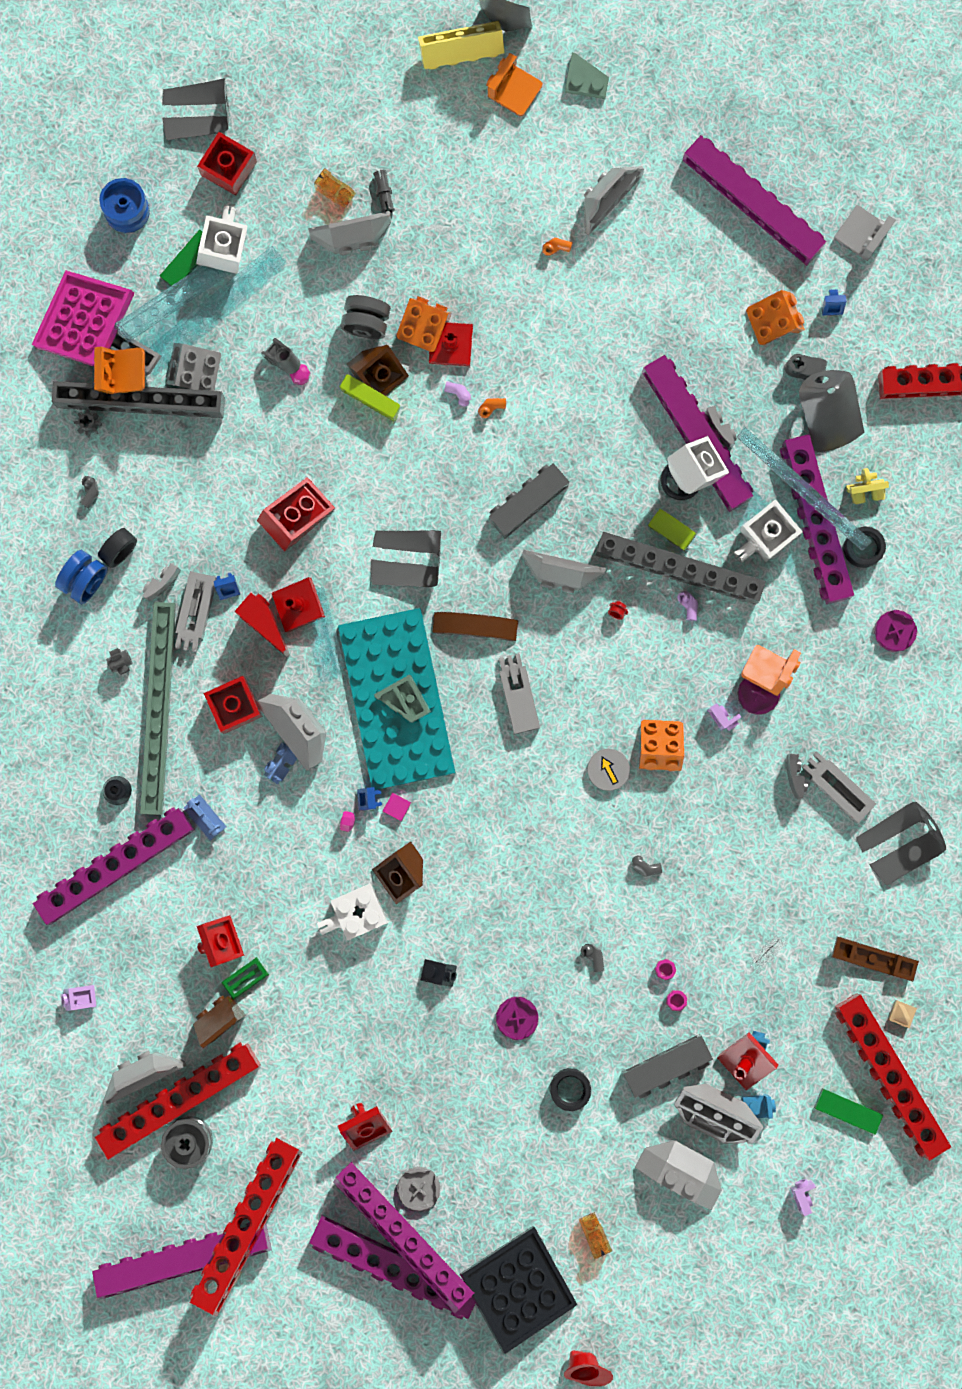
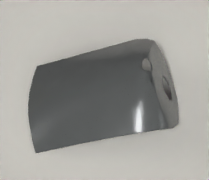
[479,0,533,32]
[162,78,229,140]
[799,370,865,453]
[371,530,441,587]
[856,802,946,885]

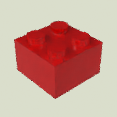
[197,132,257,196]
[203,676,263,734]

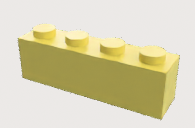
[418,21,505,69]

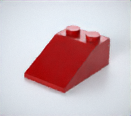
[257,477,335,551]
[234,592,290,658]

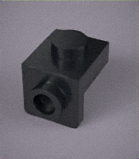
[420,959,457,987]

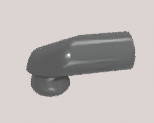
[80,476,99,509]
[632,855,662,876]
[581,944,605,972]

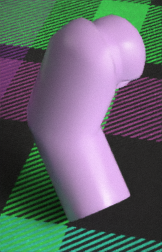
[444,382,471,406]
[677,591,698,621]

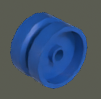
[99,178,150,233]
[55,549,108,605]

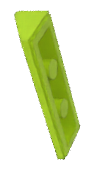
[339,374,400,422]

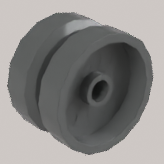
[340,295,391,339]
[161,1116,213,1169]

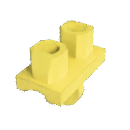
[846,468,889,504]

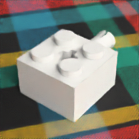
[196,206,248,274]
[734,499,802,563]
[317,883,388,941]

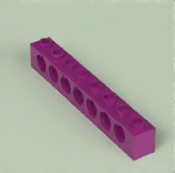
[780,434,855,605]
[32,807,195,925]
[333,1162,474,1313]
[309,1215,476,1320]

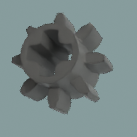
[74,410,102,438]
[106,648,133,675]

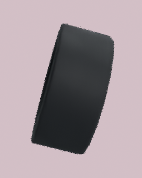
[843,526,886,568]
[98,528,137,568]
[550,1068,591,1112]

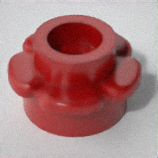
[608,601,628,620]

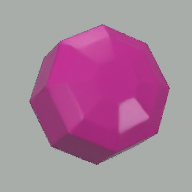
[289,364,311,385]
[340,811,355,832]
[654,959,676,980]
[666,990,687,1011]

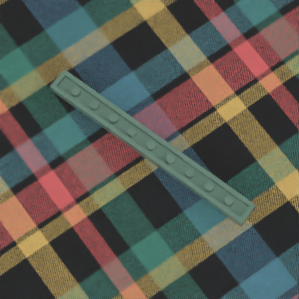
[140,602,176,815]

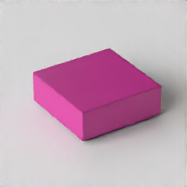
[383,792,411,822]

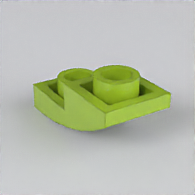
[648,508,697,551]

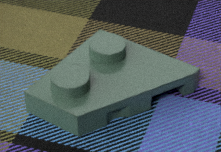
[565,52,609,99]
[374,675,431,723]

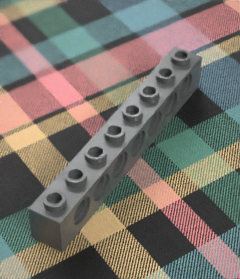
[51,381,225,418]
[595,532,766,605]

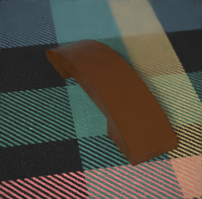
[432,612,518,641]
[831,936,919,982]

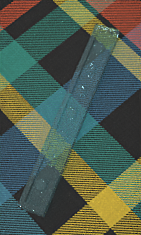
[149,246,286,368]
[737,427,872,550]

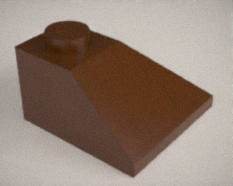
[347,344,409,396]
[372,842,423,904]

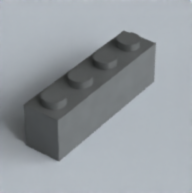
[489,463,570,539]
[622,1034,713,1099]

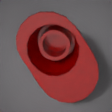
[564,1350,613,1387]

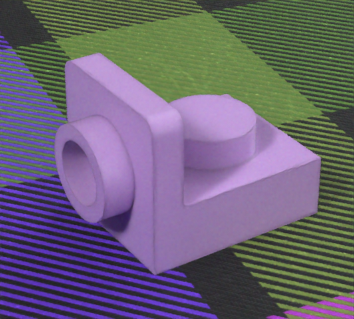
[707,703,741,731]
[61,985,97,1011]
[791,1179,816,1216]

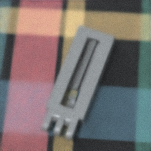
[175,571,216,652]
[499,653,540,734]
[802,752,876,824]

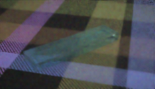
[311,587,345,674]

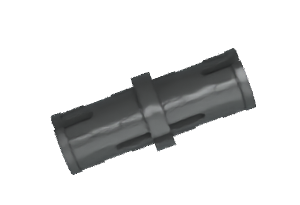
[373,170,395,213]

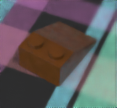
[193,995,246,1048]

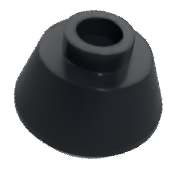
[102,776,132,805]

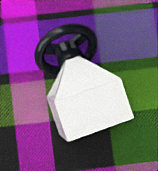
[660,436,729,500]

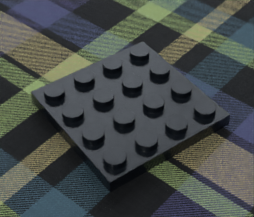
[460,1226,578,1354]

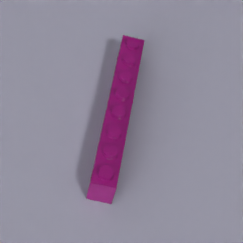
[682,135,827,266]
[642,355,753,512]
[92,1222,272,1299]

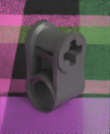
[261,338,301,374]
[785,354,827,383]

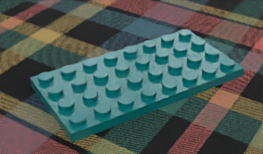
[338,608,456,790]

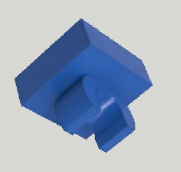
[822,289,847,316]
[214,573,240,600]
[357,787,382,811]

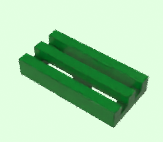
[221,957,269,1000]

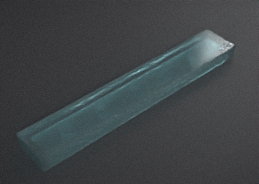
[114,266,226,342]

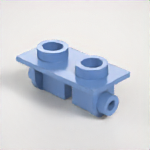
[264,742,297,784]
[183,794,227,841]

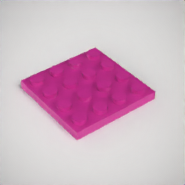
[31,270,135,367]

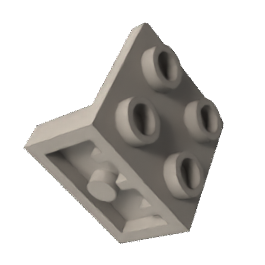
[834,205,896,261]
[166,343,221,391]

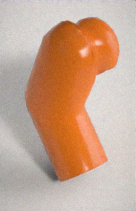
[542,237,573,256]
[478,398,506,419]

